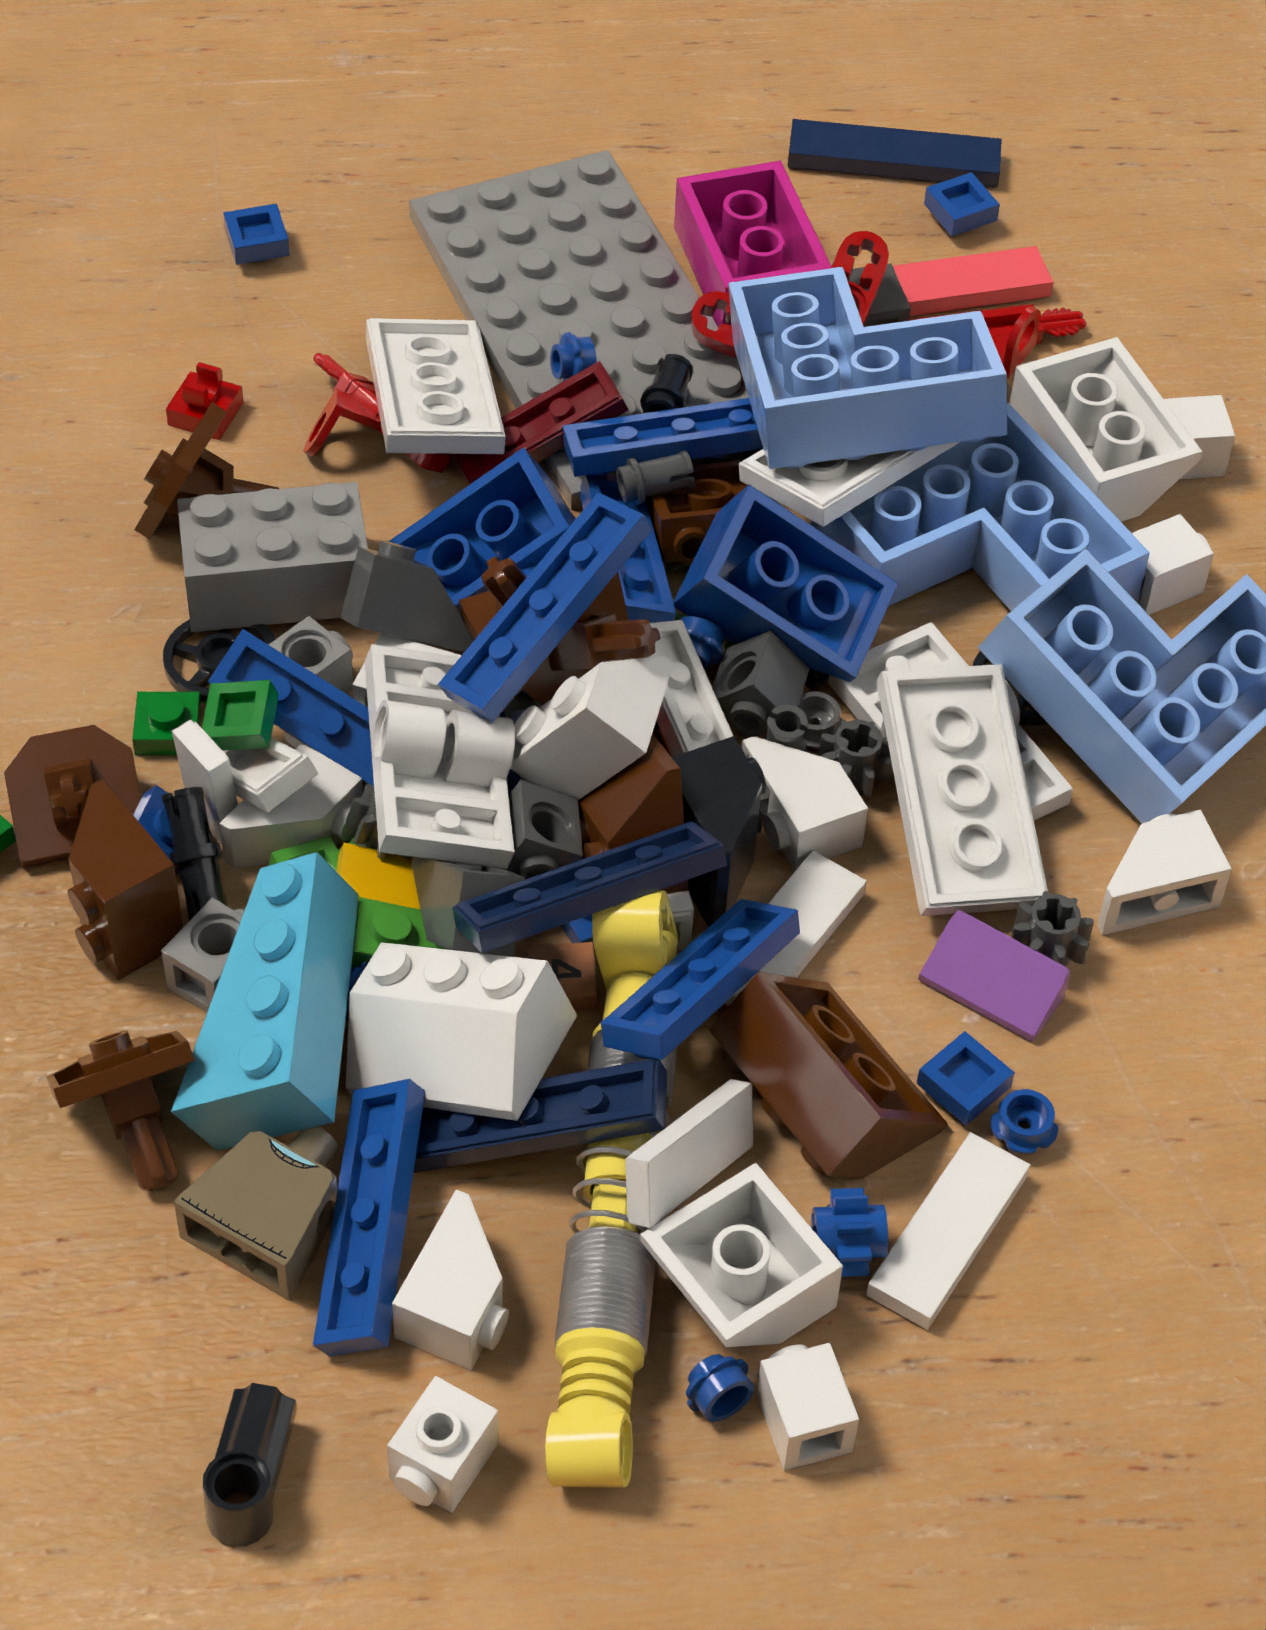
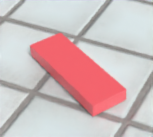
[893,246,1053,316]

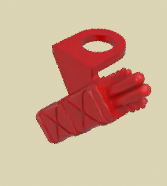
[909,304,1087,378]
[303,353,452,473]

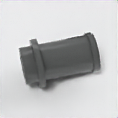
[616,451,695,505]
[763,704,808,752]

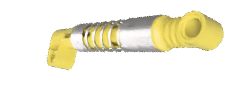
[545,890,678,1487]

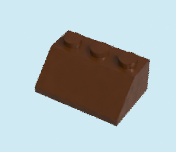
[708,971,948,1179]

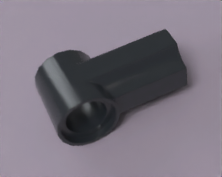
[203,1383,297,1546]

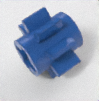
[811,1188,888,1277]

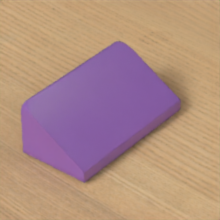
[918,910,1070,1042]

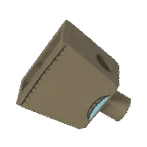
[174,1126,339,1301]

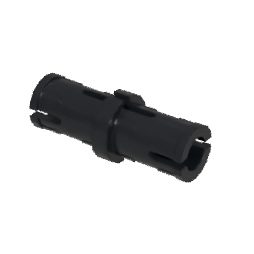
[161,787,228,921]

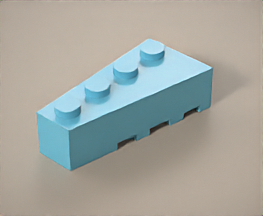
[171,852,359,1151]

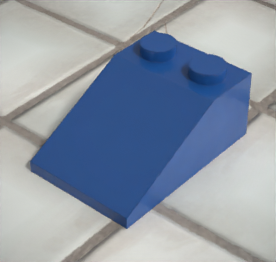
[388,447,575,623]
[673,484,898,682]

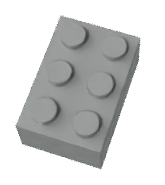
[177,482,368,632]

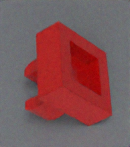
[166,362,244,440]

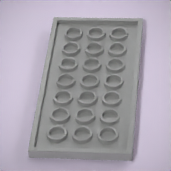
[409,150,749,510]

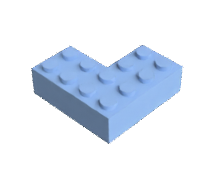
[728,267,1007,469]
[810,403,1150,611]
[978,548,1266,823]

